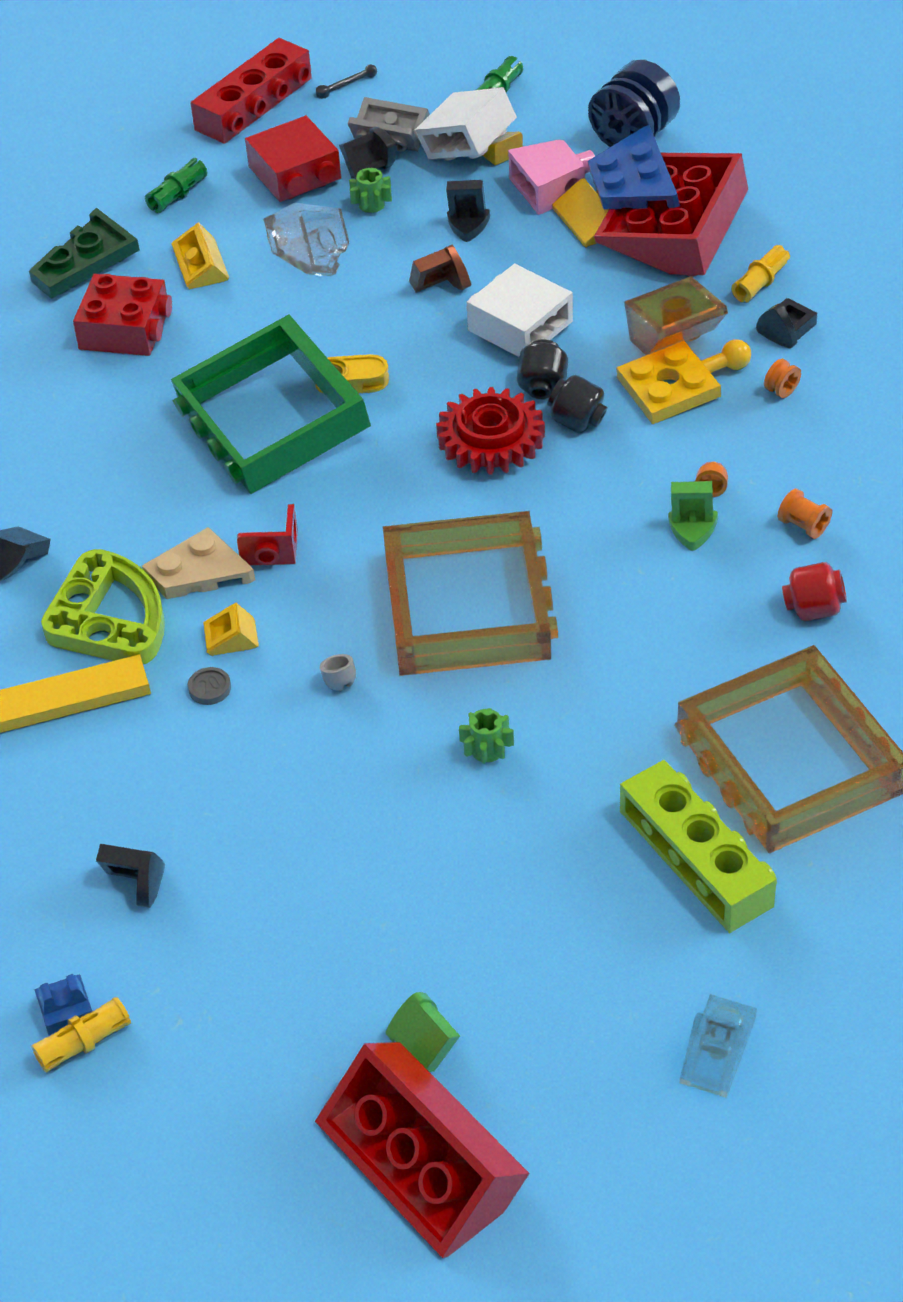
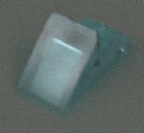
[680,994,757,1098]

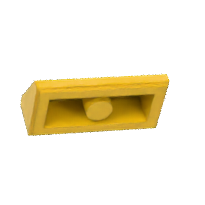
[552,178,609,247]
[171,222,229,289]

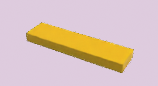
[0,654,151,733]

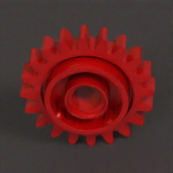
[436,387,545,475]

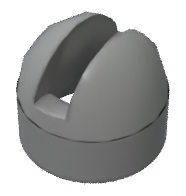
[320,654,356,691]

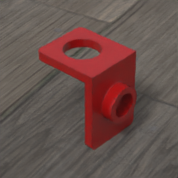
[237,504,298,565]

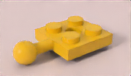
[616,339,752,424]

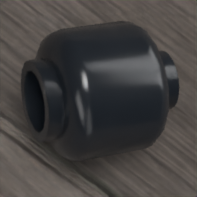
[516,339,568,399]
[547,375,608,433]

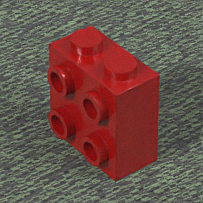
[245,115,341,202]
[73,274,172,356]

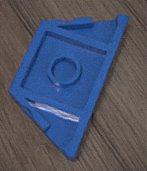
[588,125,680,209]

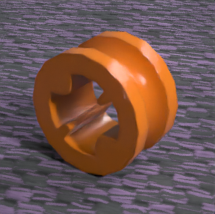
[764,358,801,398]

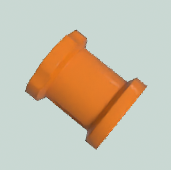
[777,488,833,539]

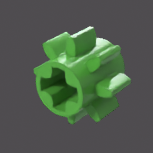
[349,168,392,213]
[459,708,514,764]

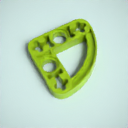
[41,549,165,664]

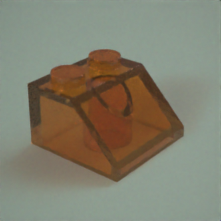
[624,276,728,355]

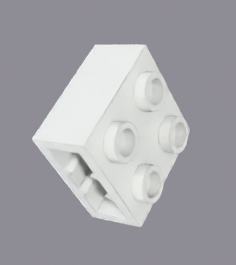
[415,87,517,161]
[466,263,573,357]

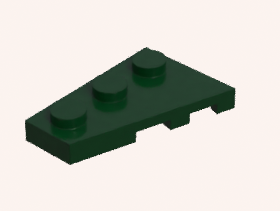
[29,208,140,298]

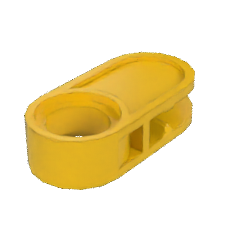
[315,354,389,394]

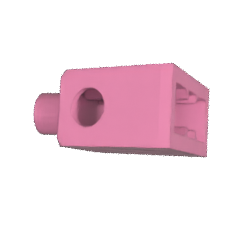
[508,139,595,215]

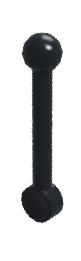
[316,64,377,99]

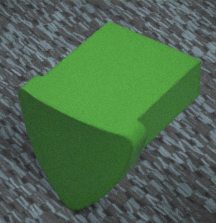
[668,481,718,551]
[386,992,460,1072]

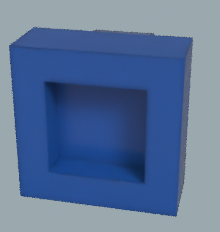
[34,974,92,1036]

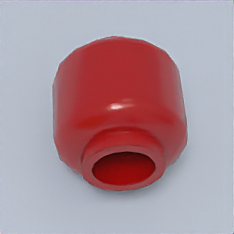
[782,562,847,621]

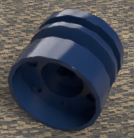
[588,60,680,147]

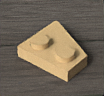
[142,527,255,599]

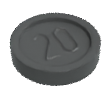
[188,667,231,705]

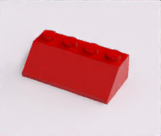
[315,1042,530,1258]

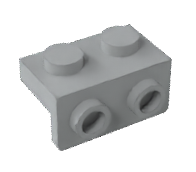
[348,97,430,151]

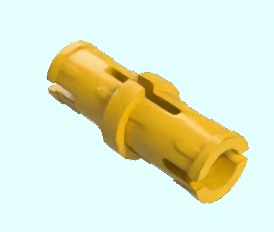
[31,997,131,1073]

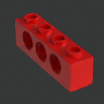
[190,38,312,144]

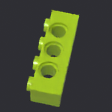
[620,760,777,933]

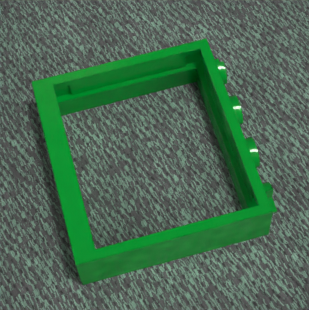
[171,314,371,494]

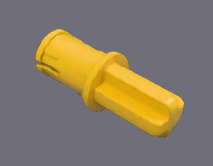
[731,245,790,303]

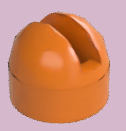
[695,461,728,497]

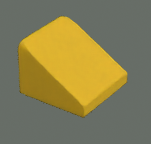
[482,131,523,166]
[203,603,259,656]

